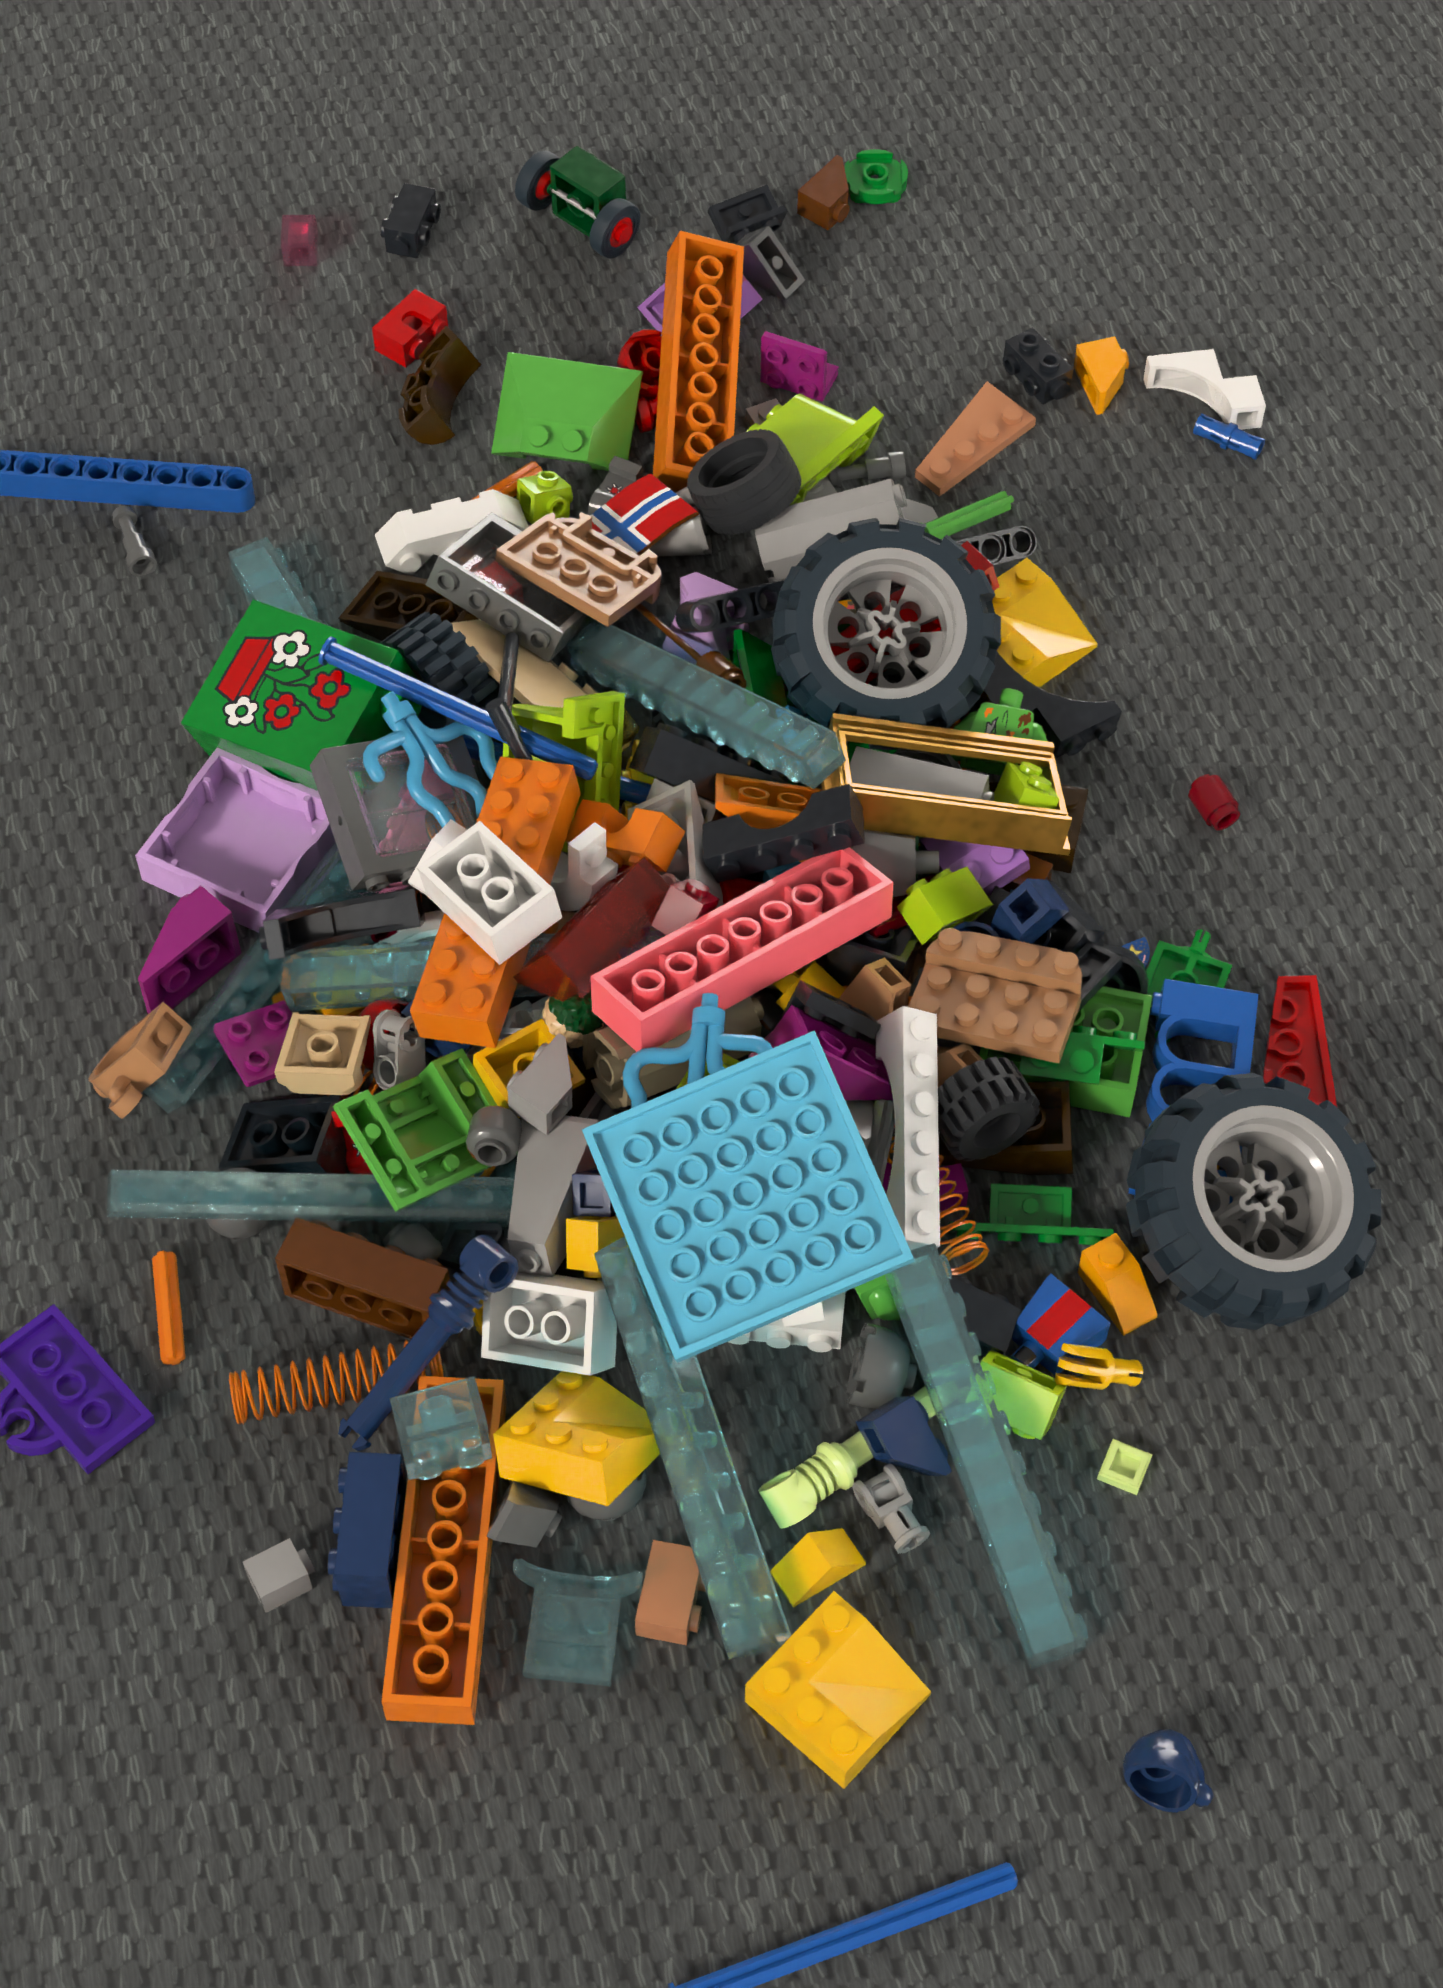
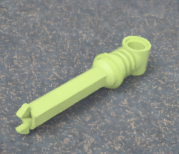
[758,1366,969,1529]

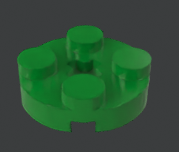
[844,149,908,204]

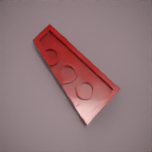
[1263,975,1337,1107]

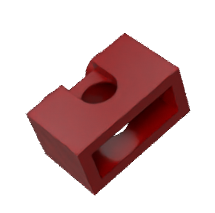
[372,289,448,368]

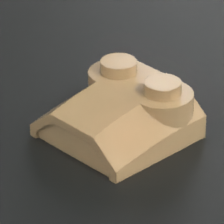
[274,1012,371,1095]

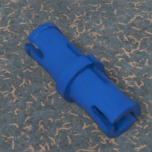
[1193,413,1265,460]

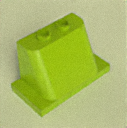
[746,393,884,506]
[503,691,625,853]

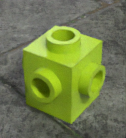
[516,471,573,524]

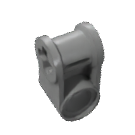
[373,1010,426,1090]

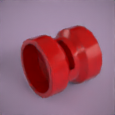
[636,394,658,433]

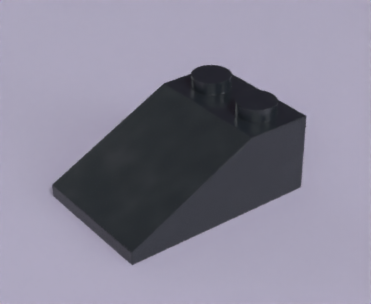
[218,1095,348,1191]

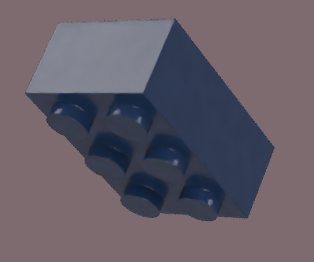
[328,1452,407,1608]

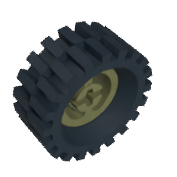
[379,612,498,729]

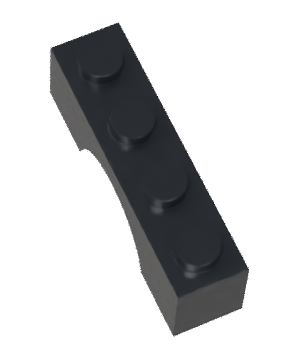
[703,783,865,883]

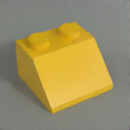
[473,1019,585,1118]

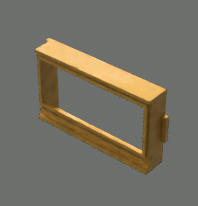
[820,713,1072,856]

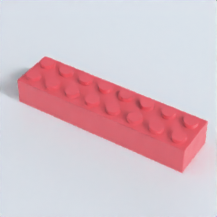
[591,847,893,1052]

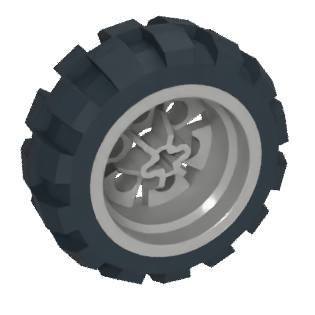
[771,518,1001,750]
[1126,1073,1381,1330]

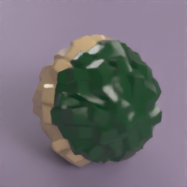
[542,985,604,1049]

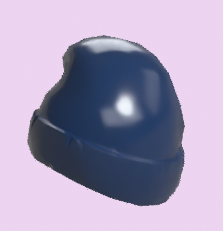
[1123,1729,1213,1813]

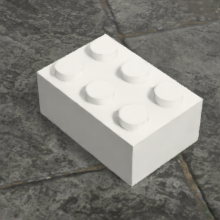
[417,821,562,965]
[481,1272,619,1376]

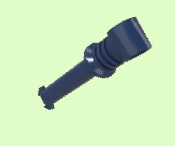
[338,1235,519,1451]

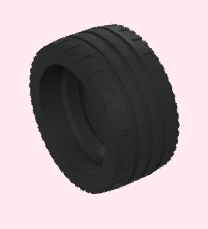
[687,429,802,535]

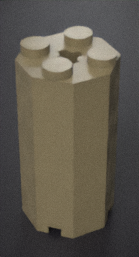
[582,996,764,1110]

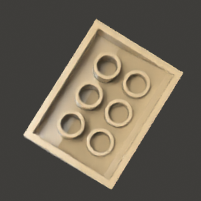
[451,619,598,708]

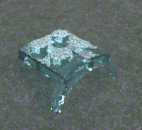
[513,1559,643,1686]

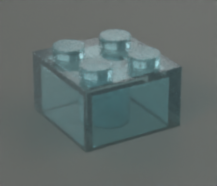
[389,1376,492,1480]

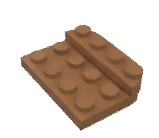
[495,512,662,627]
[908,928,1082,1063]

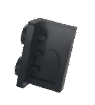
[708,185,788,243]

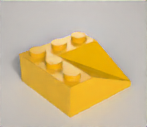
[992,558,1098,687]
[493,1371,676,1506]
[745,1591,931,1789]

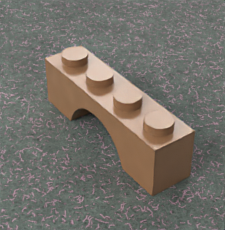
[839,957,983,1087]

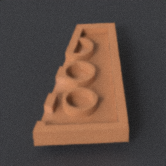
[915,381,1036,497]

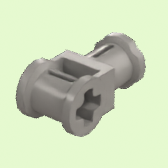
[852,1463,930,1554]

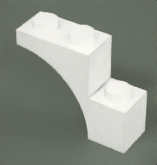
[1143,349,1266,430]

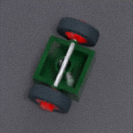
[515,146,641,259]

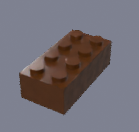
[275,1217,450,1339]

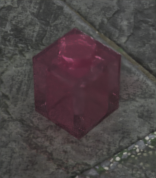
[281,215,319,266]

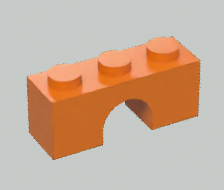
[565,799,686,873]

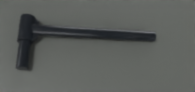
[485,632,533,760]

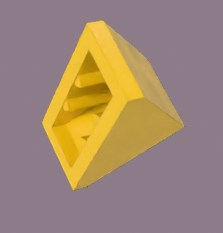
[770,1528,866,1608]

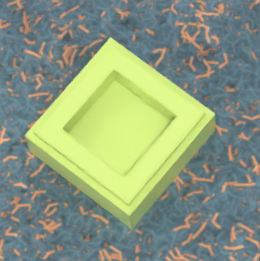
[1097,1439,1153,1495]

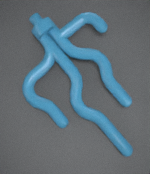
[363,691,497,828]
[622,993,773,1108]

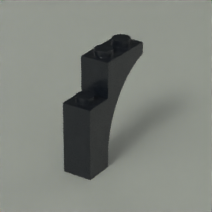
[975,652,1122,759]
[259,885,426,960]

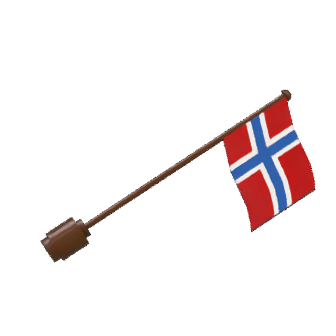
[590,474,746,702]

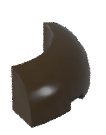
[398,326,482,445]

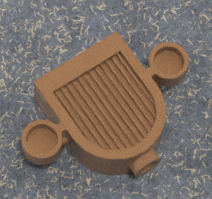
[89,1002,192,1119]

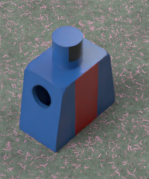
[1009,1274,1110,1375]

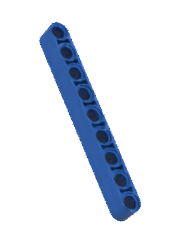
[0,450,255,513]

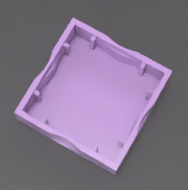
[135,747,337,933]

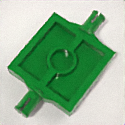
[1146,929,1232,1043]

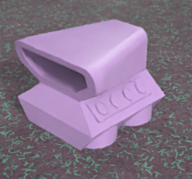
[663,572,749,667]

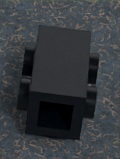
[381,183,441,258]
[1003,327,1073,405]

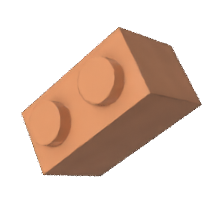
[635,1540,711,1645]

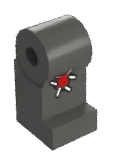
[588,456,643,515]

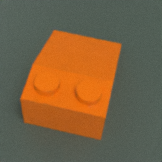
[715,773,823,862]

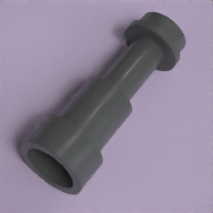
[827,451,906,487]
[112,506,157,577]

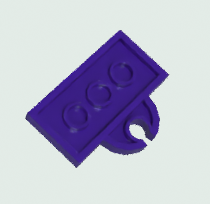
[0,1304,156,1475]

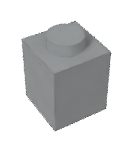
[243,1538,315,1613]

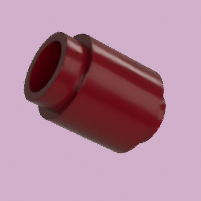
[1188,774,1240,831]

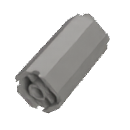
[754,479,911,582]

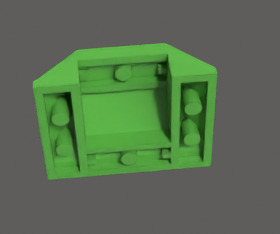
[491,352,643,471]
[333,1048,518,1212]

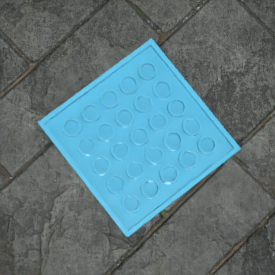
[582,1030,915,1363]

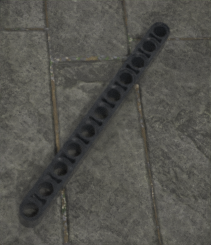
[676,526,1037,634]

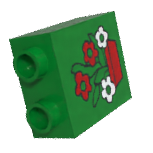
[181,599,422,802]

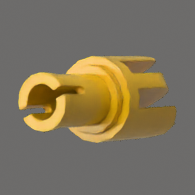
[1055,1343,1143,1390]

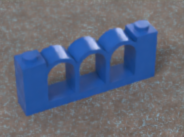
[1128,979,1259,1204]

